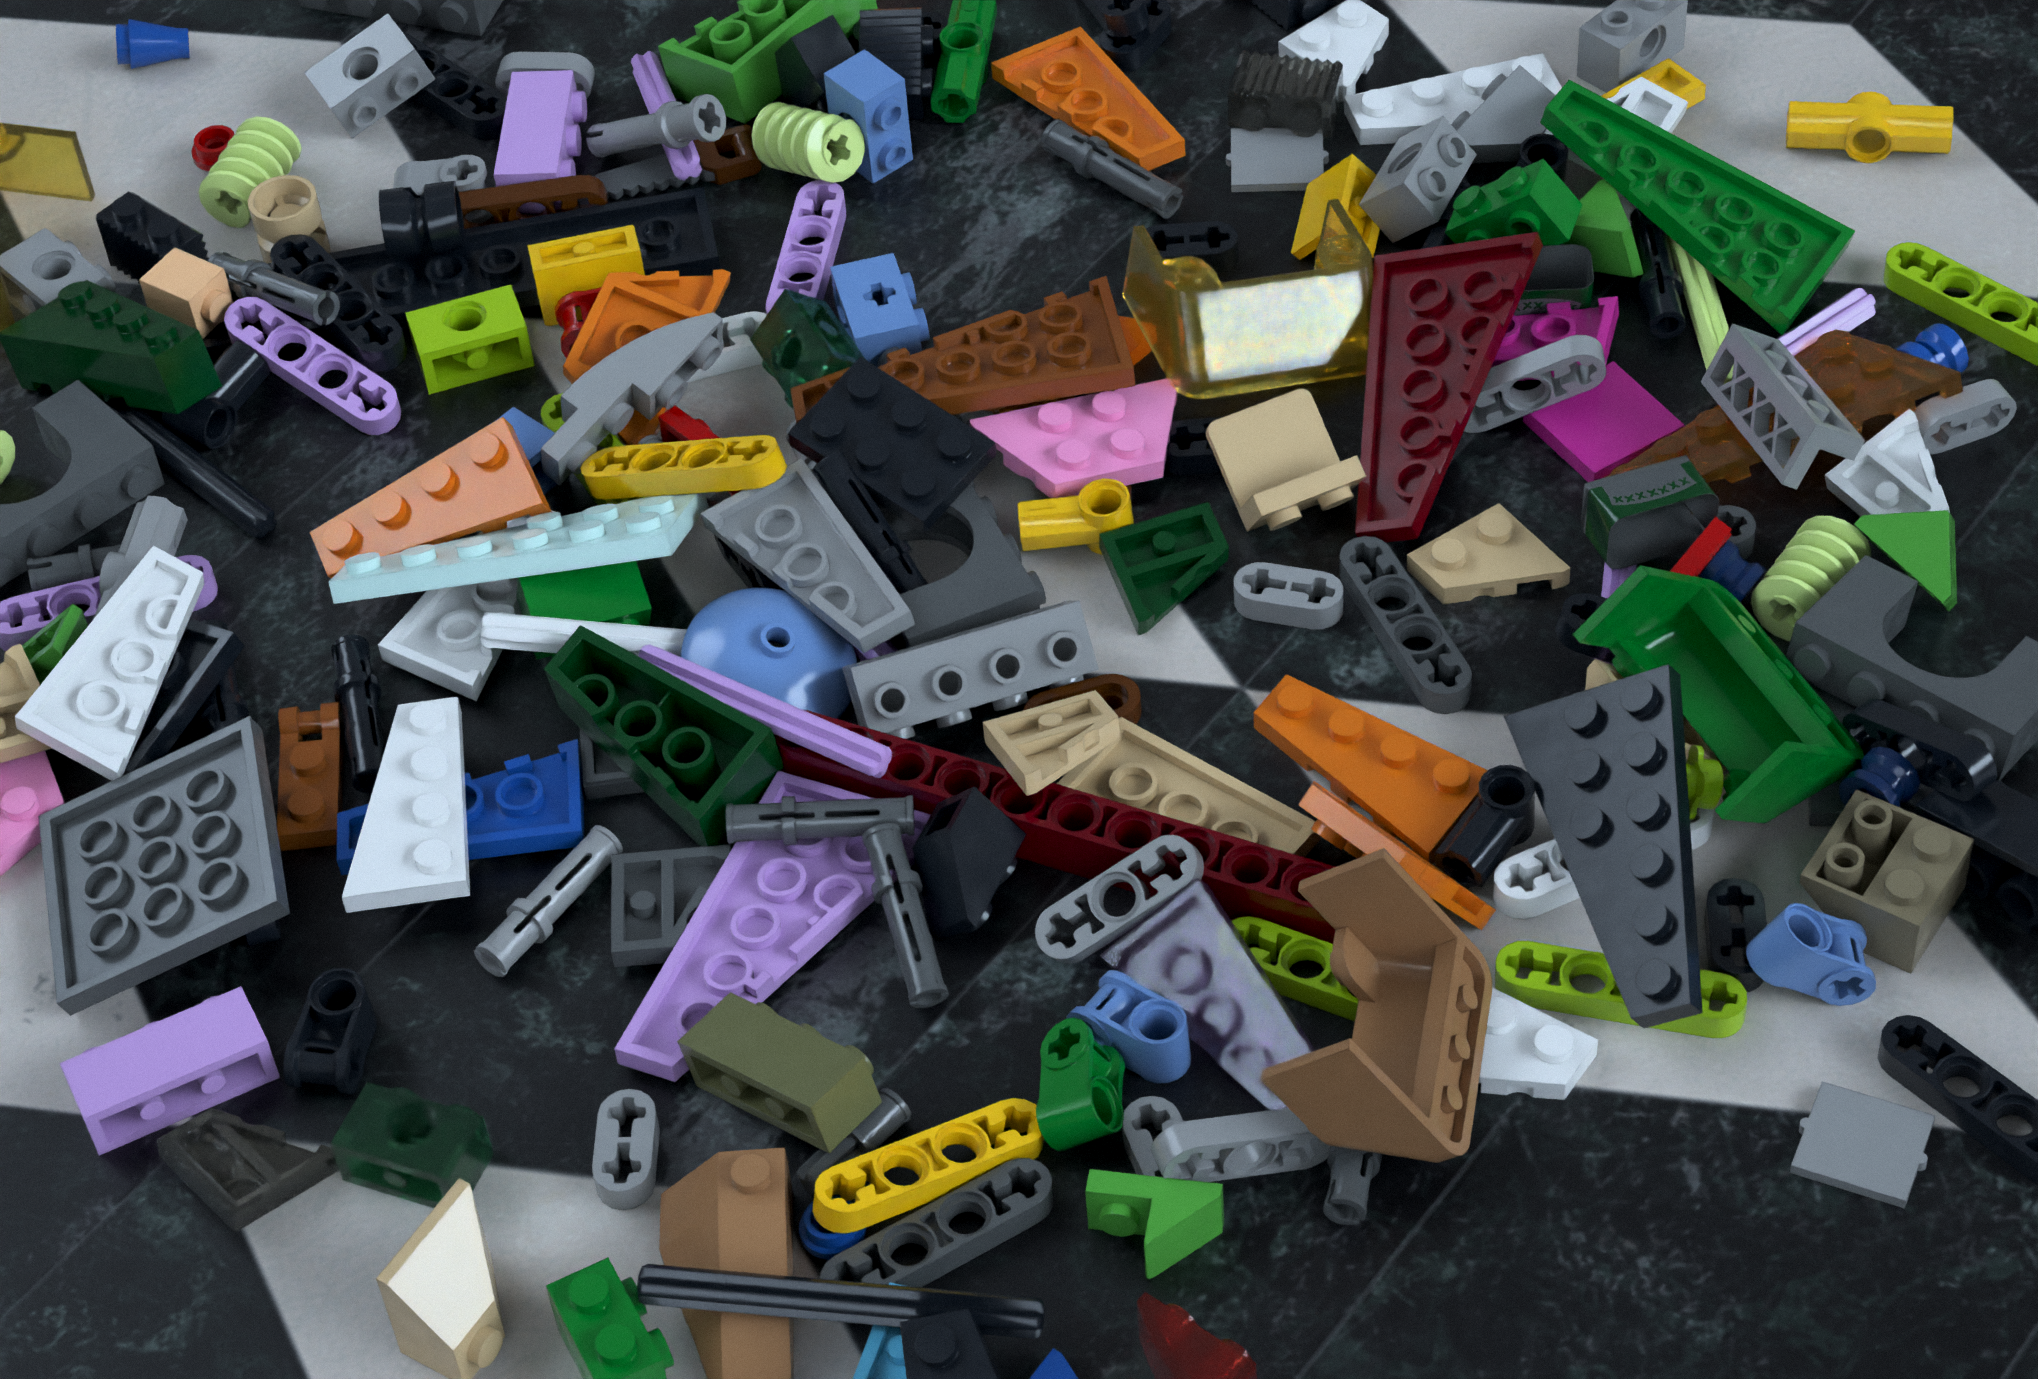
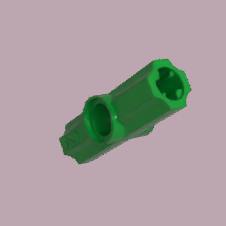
[931,0,997,123]

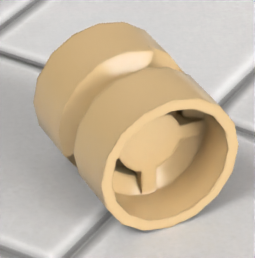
[248,175,331,264]

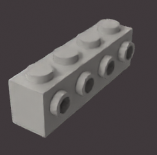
[842,601,1099,739]

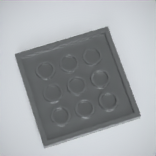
[38,716,290,1016]

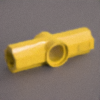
[1786,91,1953,163]

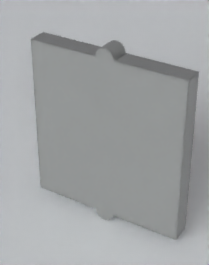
[1226,126,1329,192]
[1790,1081,1936,1209]

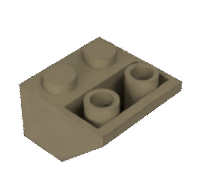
[1799,789,1974,974]

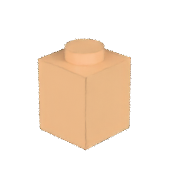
[139,247,234,339]

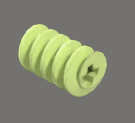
[751,102,865,183]
[199,117,302,228]
[1751,516,1871,641]

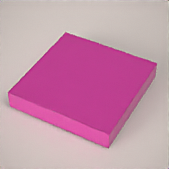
[1523,361,1685,482]

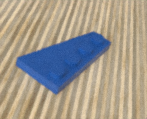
[336,739,585,875]

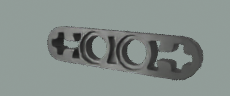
[1339,536,1472,714]
[820,1158,1054,1288]

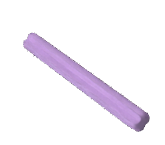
[639,644,892,778]

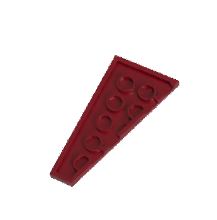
[1355,232,1543,543]

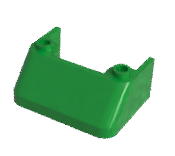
[1573,565,1864,823]

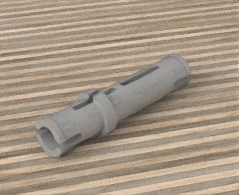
[474,825,623,977]

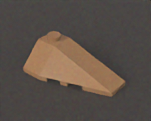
[659,1147,794,1379]

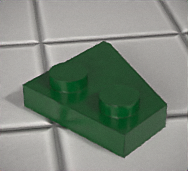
[1099,502,1229,635]

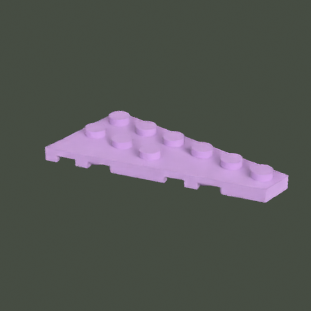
[614,771,931,1082]

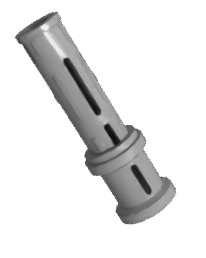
[586,94,726,158]

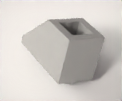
[1451,65,1555,164]

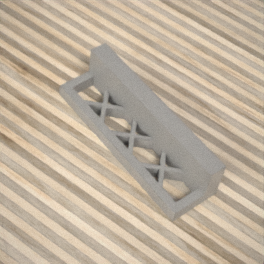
[1701,323,1865,490]

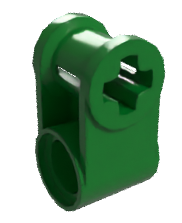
[1036,1017,1125,1151]

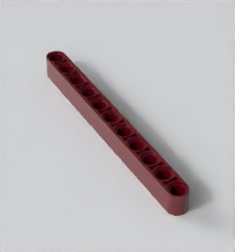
[774,709,1336,944]

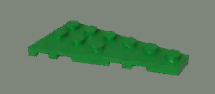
[1540,80,1855,335]

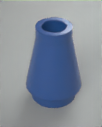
[116,19,190,69]

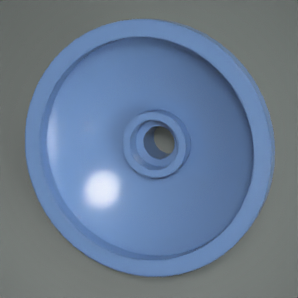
[680,588,857,719]

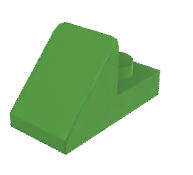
[1085,1169,1224,1279]

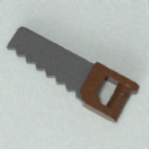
[594,125,762,200]

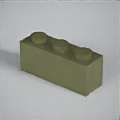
[677,992,882,1154]

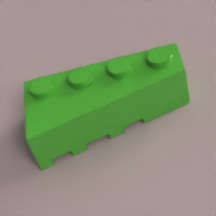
[658,0,878,124]

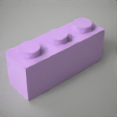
[493,70,587,214]
[60,986,280,1156]

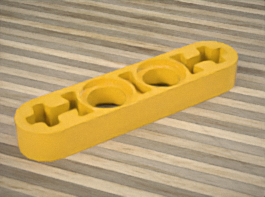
[580,435,787,500]
[812,1098,1044,1234]

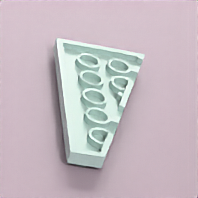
[328,493,708,604]

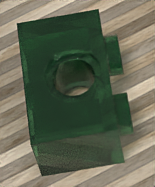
[750,289,866,409]
[331,1082,494,1208]

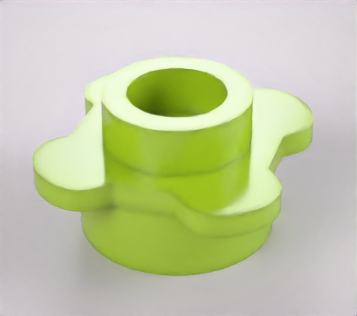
[1686,745,1723,820]

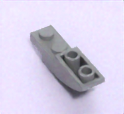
[541,312,724,485]

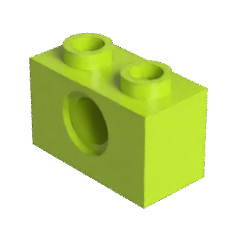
[405,284,535,395]

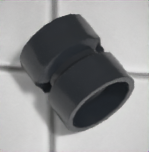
[379,181,466,259]

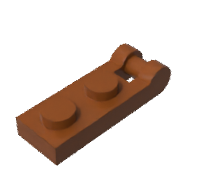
[277,702,345,851]

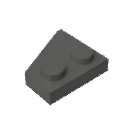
[611,844,731,968]

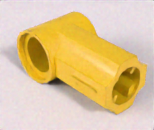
[1018,478,1134,555]

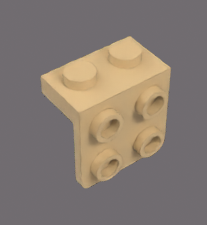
[1206,389,1366,532]

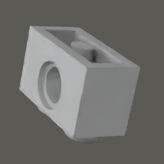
[1577,0,1688,93]
[304,13,435,138]
[1359,116,1477,243]
[0,228,116,316]

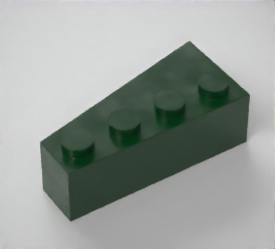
[0,280,222,414]
[544,625,784,847]

